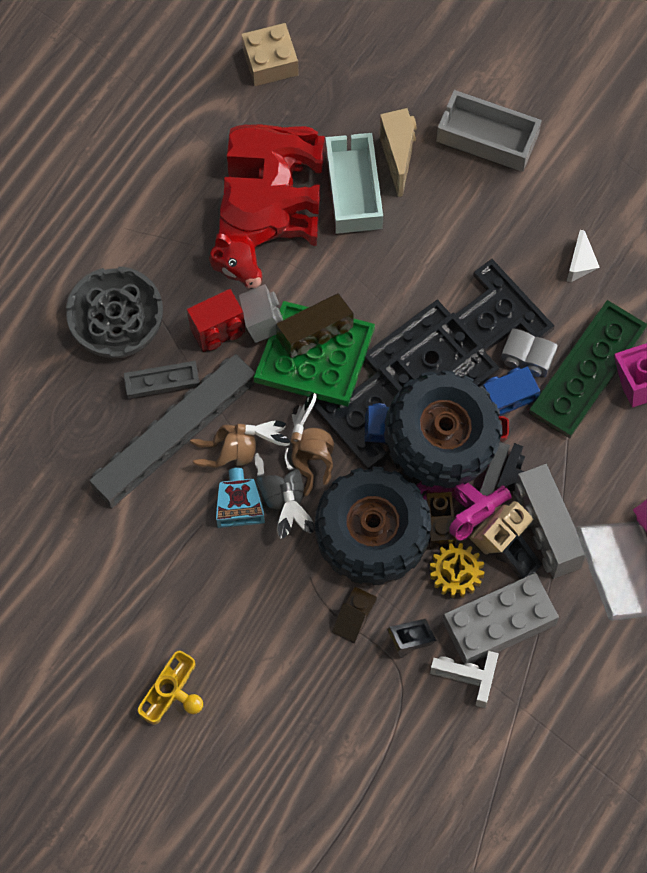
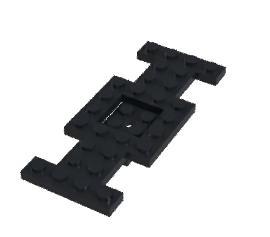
[306,259,555,470]

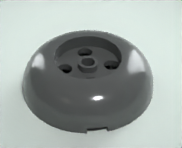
[66,266,163,358]

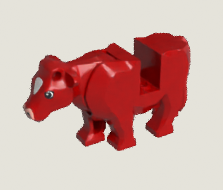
[209,124,325,290]

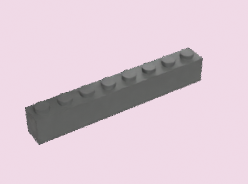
[89,354,255,509]

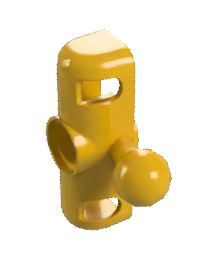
[138,651,203,725]

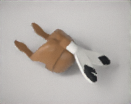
[291,393,334,496]
[190,421,290,468]

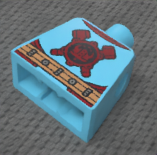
[216,468,265,528]

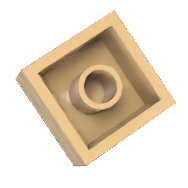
[242,23,298,86]

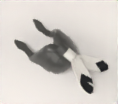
[254,447,315,539]

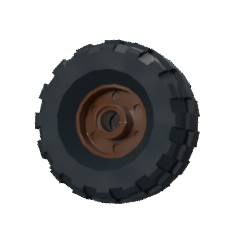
[384,370,502,489]
[315,466,431,585]

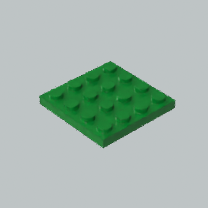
[254,301,375,407]

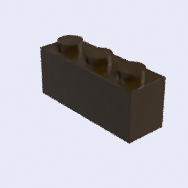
[276,293,354,358]

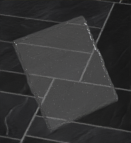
[576,522,647,621]

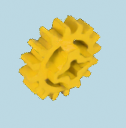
[430,543,484,598]

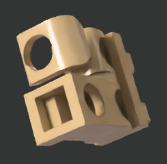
[468,501,533,554]

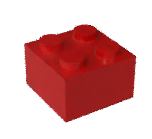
[187,289,246,352]

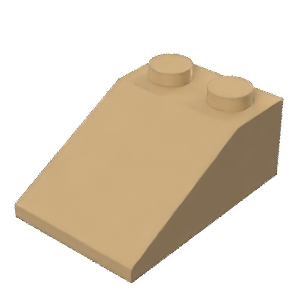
[379,108,417,197]

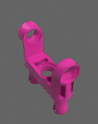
[416,482,512,540]

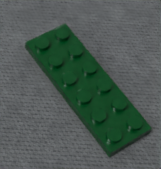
[529,300,647,439]

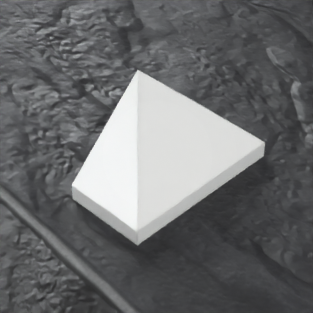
[567,230,600,282]

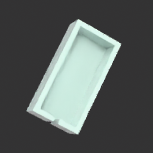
[325,133,383,234]

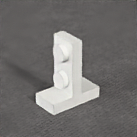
[430,651,499,708]

